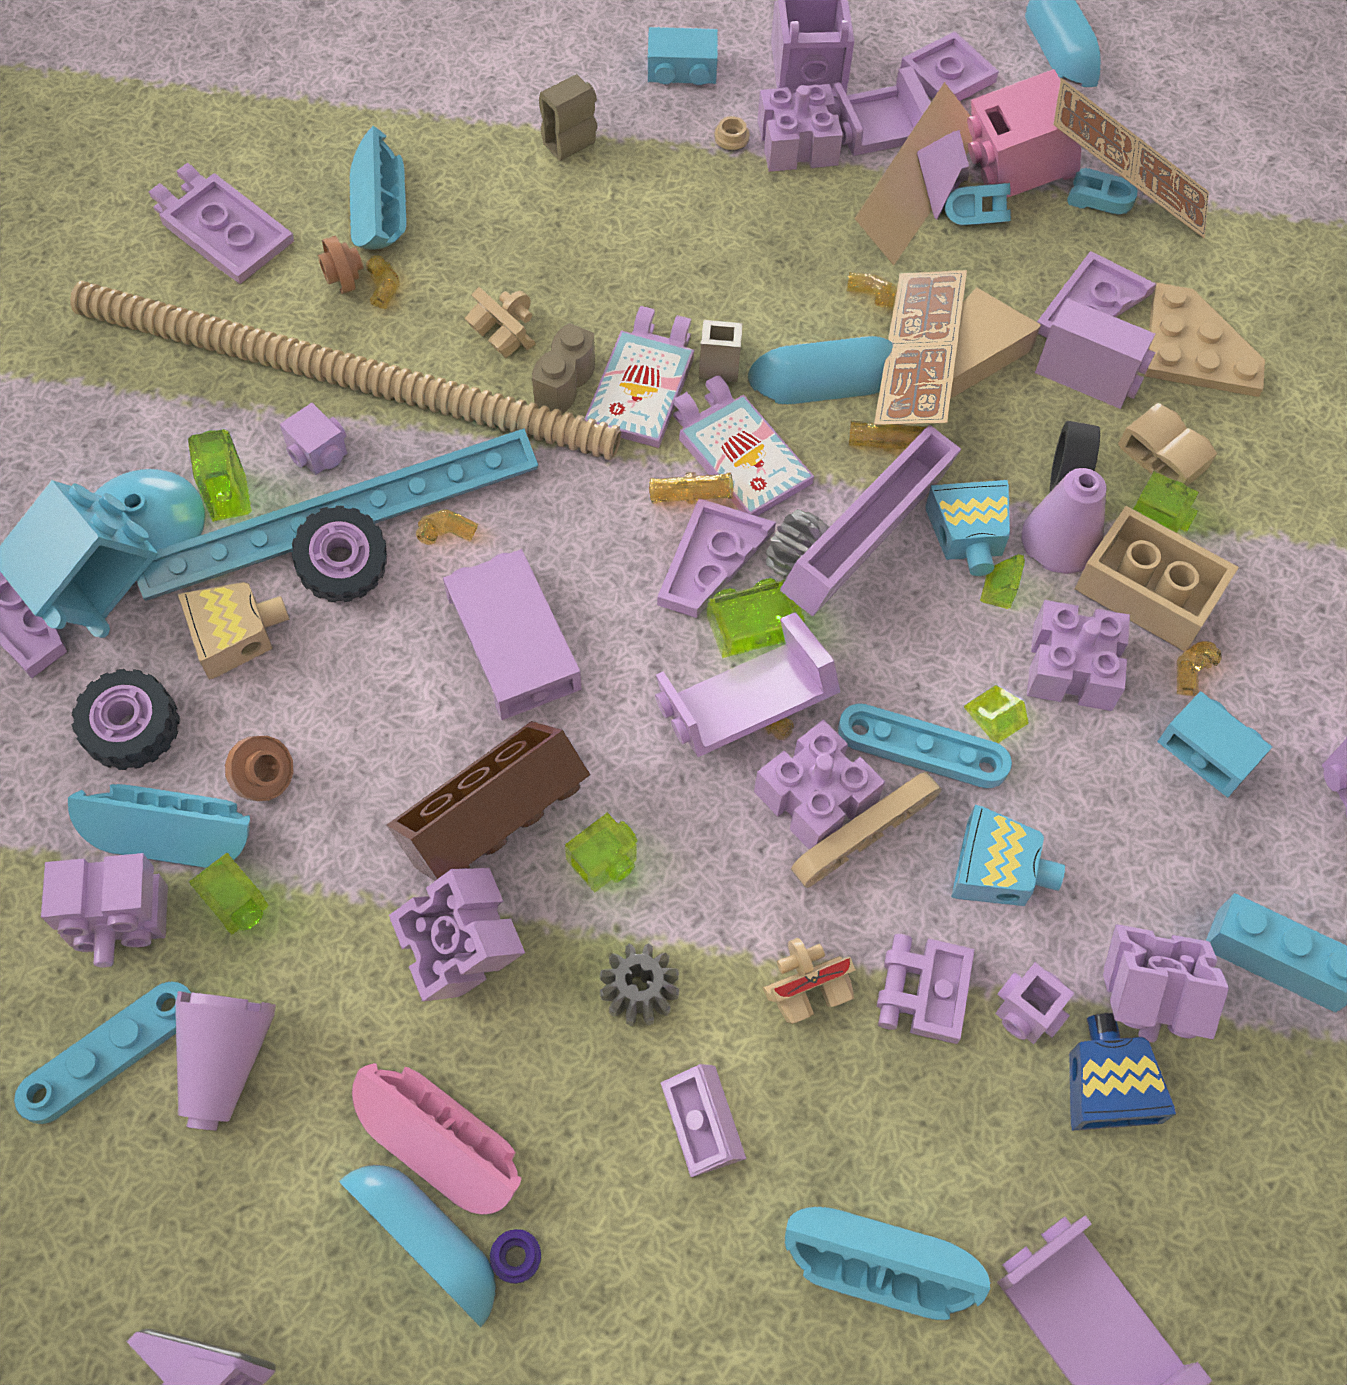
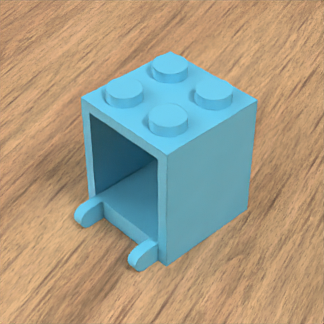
[0,480,158,638]

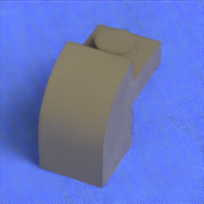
[699,320,743,382]

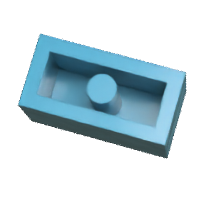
[648,27,718,85]
[1157,691,1272,798]

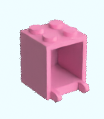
[967,69,1081,197]

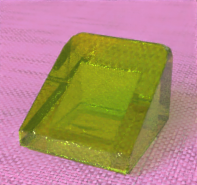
[980,554,1025,609]
[964,685,1029,743]

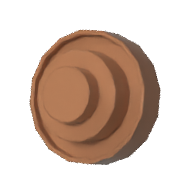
[318,236,363,294]
[225,736,293,801]

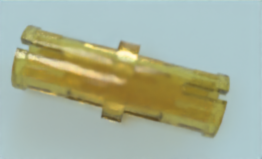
[849,420,928,452]
[649,472,734,505]

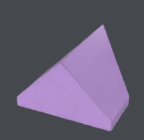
[917,130,969,220]

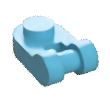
[1067,168,1138,214]
[944,183,1011,225]

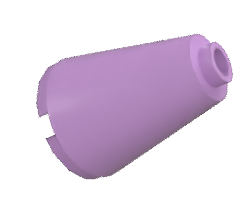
[1021,468,1106,574]
[175,991,276,1130]

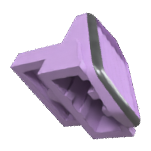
[127,1329,276,1385]

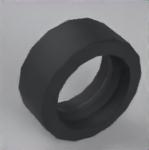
[1050,421,1101,492]

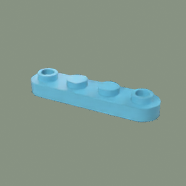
[838,703,1012,788]
[14,982,191,1124]

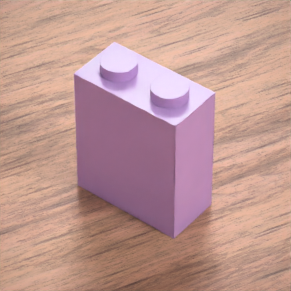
[1035,298,1155,409]

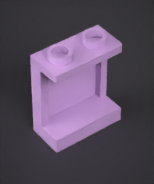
[832,66,931,156]

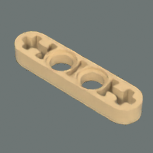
[791,772,942,888]

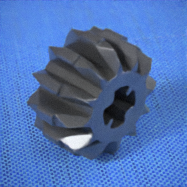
[766,509,829,579]
[600,943,679,1026]

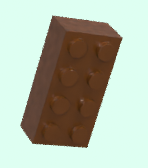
[386,721,591,881]

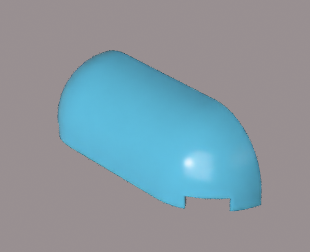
[1025,0,1101,87]
[350,126,406,250]
[748,336,893,404]
[68,784,250,868]
[339,1165,496,1327]
[785,1207,990,1320]

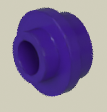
[490,1229,541,1284]

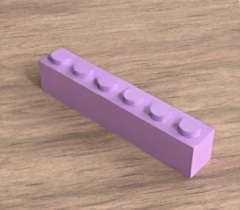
[780,425,961,617]

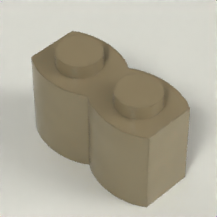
[539,74,598,161]
[532,323,595,414]

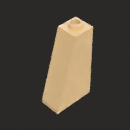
[950,287,1041,399]

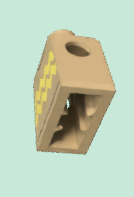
[178,582,290,680]

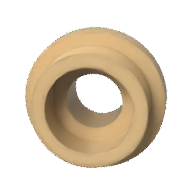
[714,116,750,150]

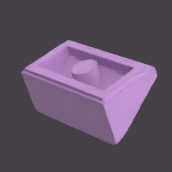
[661,1064,746,1177]

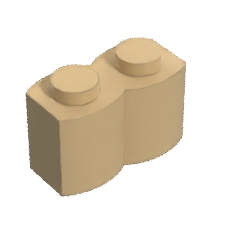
[1118,403,1217,495]

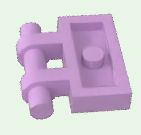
[877,934,975,1044]

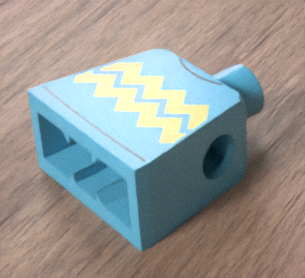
[925,480,1010,576]
[951,805,1065,906]

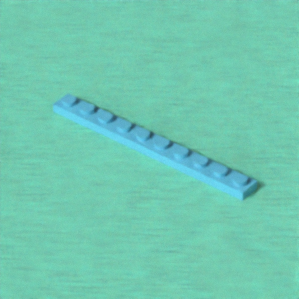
[136,429,538,601]

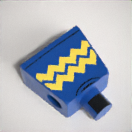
[1069,1013,1176,1131]

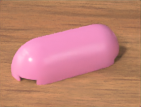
[352,1064,521,1214]

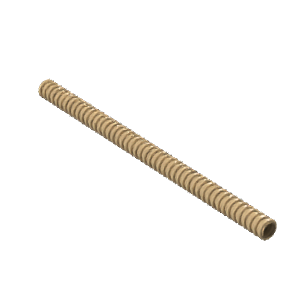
[70,280,621,460]

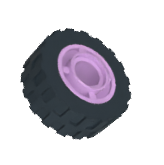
[292,505,387,603]
[71,669,180,770]

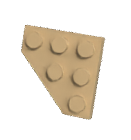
[1144,282,1265,397]

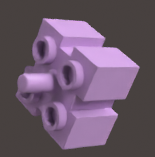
[757,84,843,172]
[1027,600,1130,711]
[754,719,885,849]
[41,853,168,968]
[389,868,525,1002]
[1103,924,1229,1042]

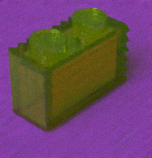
[188,429,252,522]
[707,578,805,658]

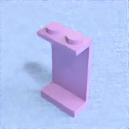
[443,549,582,720]
[655,612,840,757]
[997,1216,1212,1385]

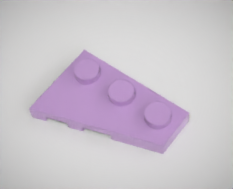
[1037,251,1156,338]
[657,498,776,618]
[0,572,67,678]

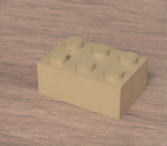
[1075,506,1239,652]

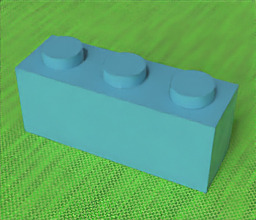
[1206,893,1347,1013]

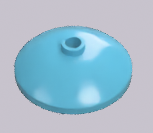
[95,469,205,550]

